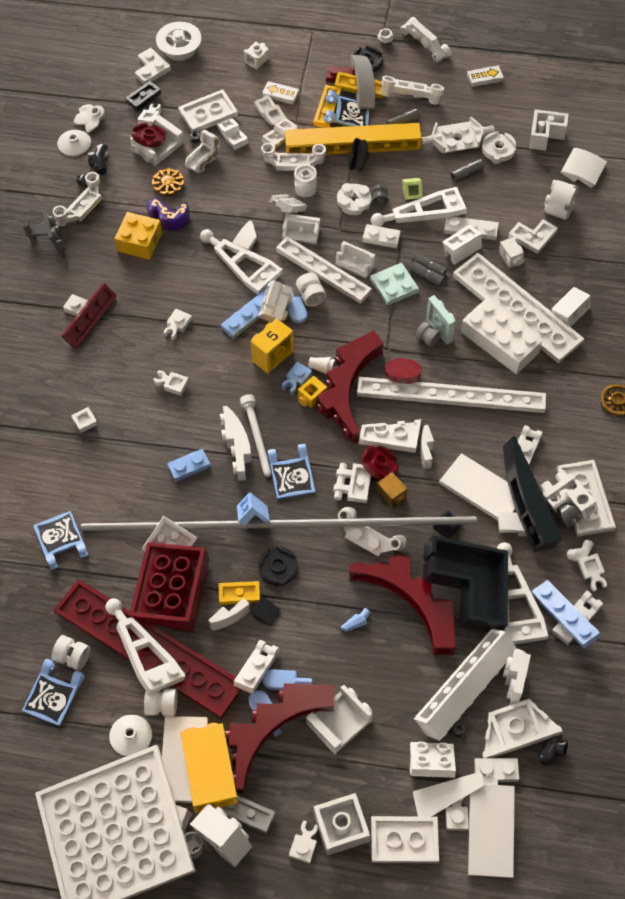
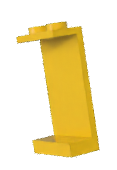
[180,723,238,813]

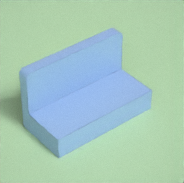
[237,492,270,526]

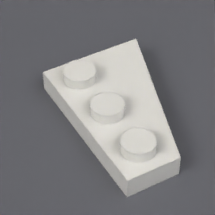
[359,419,421,453]

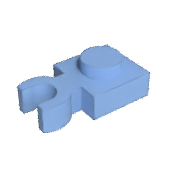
[282,362,312,395]

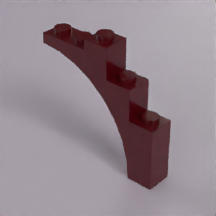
[316,330,384,444]
[349,555,455,655]
[225,683,335,793]

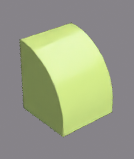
[402,178,423,200]

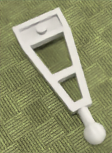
[371,187,466,227]
[200,229,283,294]
[497,542,548,644]
[106,599,186,695]

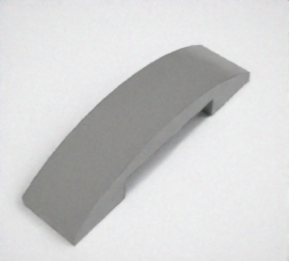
[350,55,375,110]

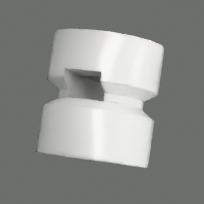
[294,164,317,197]
[296,273,326,307]
[51,635,90,671]
[144,688,177,717]

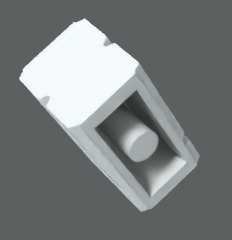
[258,280,293,323]

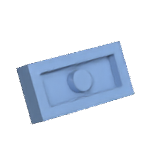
[167,449,211,482]

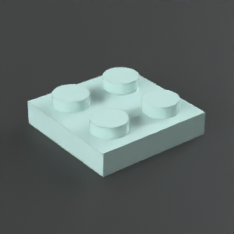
[370,263,419,306]
[426,295,456,345]

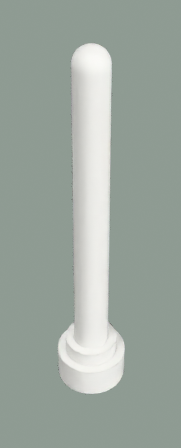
[240,394,271,477]

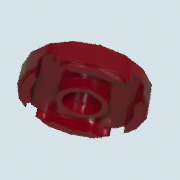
[132,123,166,147]
[385,358,422,384]
[361,445,399,480]

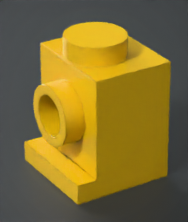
[298,376,327,408]

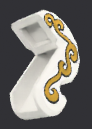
[185,130,220,173]

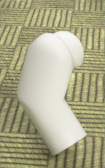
[567,540,594,562]

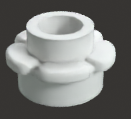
[378,28,393,44]

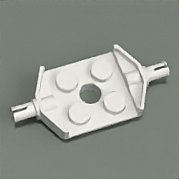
[421,117,494,153]

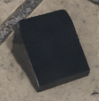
[433,511,461,538]
[252,596,280,627]

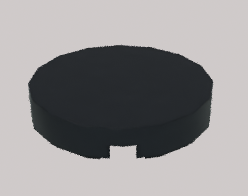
[352,46,383,72]
[258,547,298,586]

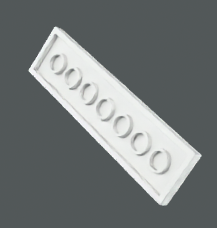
[453,253,584,364]

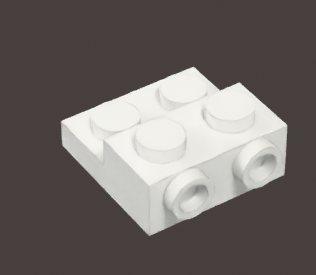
[503,649,531,706]

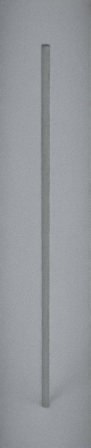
[81,516,477,531]

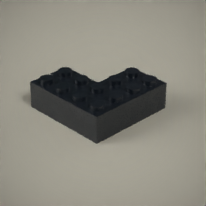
[423,535,508,632]

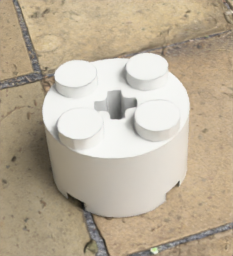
[544,180,578,220]

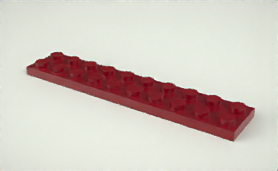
[53,579,242,719]

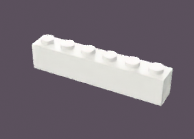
[414,629,517,741]

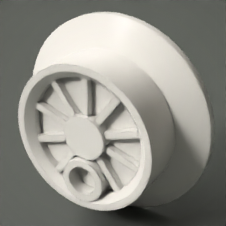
[156,22,201,61]

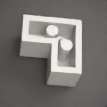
[529,110,568,151]
[190,804,252,867]

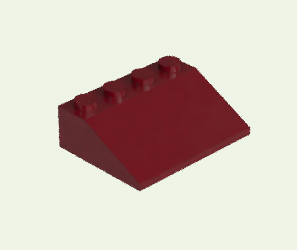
[129,542,210,632]

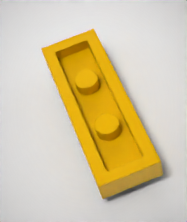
[334,72,383,99]
[313,85,341,128]

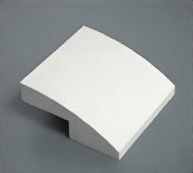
[560,148,607,189]

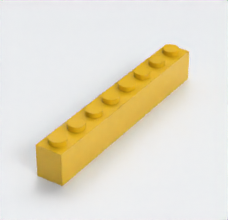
[285,123,421,155]

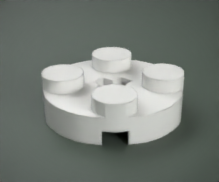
[482,132,516,164]
[337,183,371,215]

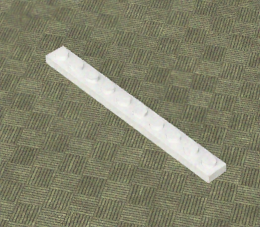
[357,377,546,413]

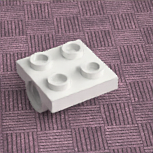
[410,742,456,778]

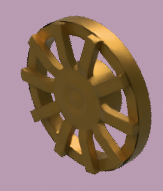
[152,168,184,196]
[600,384,625,417]

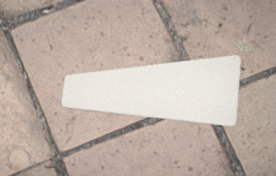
[413,772,484,817]

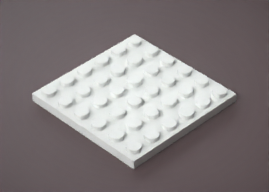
[35,745,196,899]

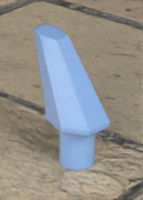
[340,608,371,632]

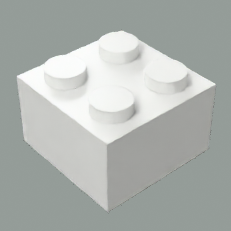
[314,793,370,856]

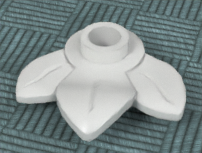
[74,105,105,133]

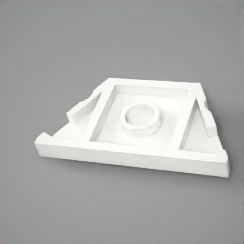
[483,699,563,758]

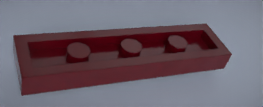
[61,283,117,349]

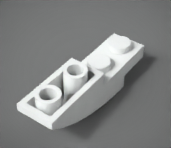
[220,406,252,481]

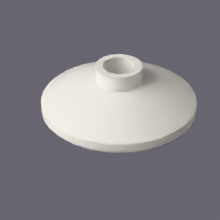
[58,130,91,157]
[110,715,152,756]

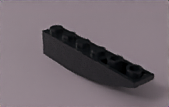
[503,436,563,552]

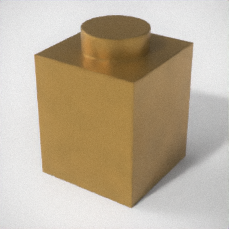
[377,472,407,508]

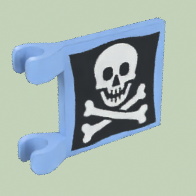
[324,90,369,127]
[268,444,315,500]
[33,511,88,570]
[22,659,85,726]

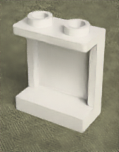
[130,115,184,166]
[306,685,372,754]

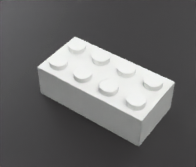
[461,298,543,375]

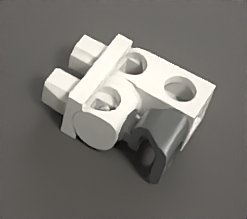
[540,470,598,529]

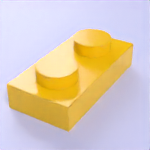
[219,581,260,605]

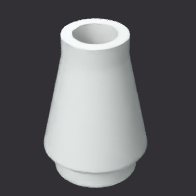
[308,357,337,375]

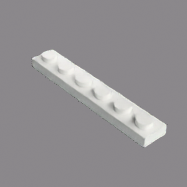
[276,236,372,304]

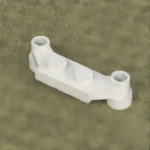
[400,17,452,63]
[381,76,444,105]
[261,143,326,171]
[53,172,102,226]
[338,507,407,556]

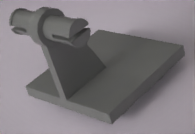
[21,210,66,258]

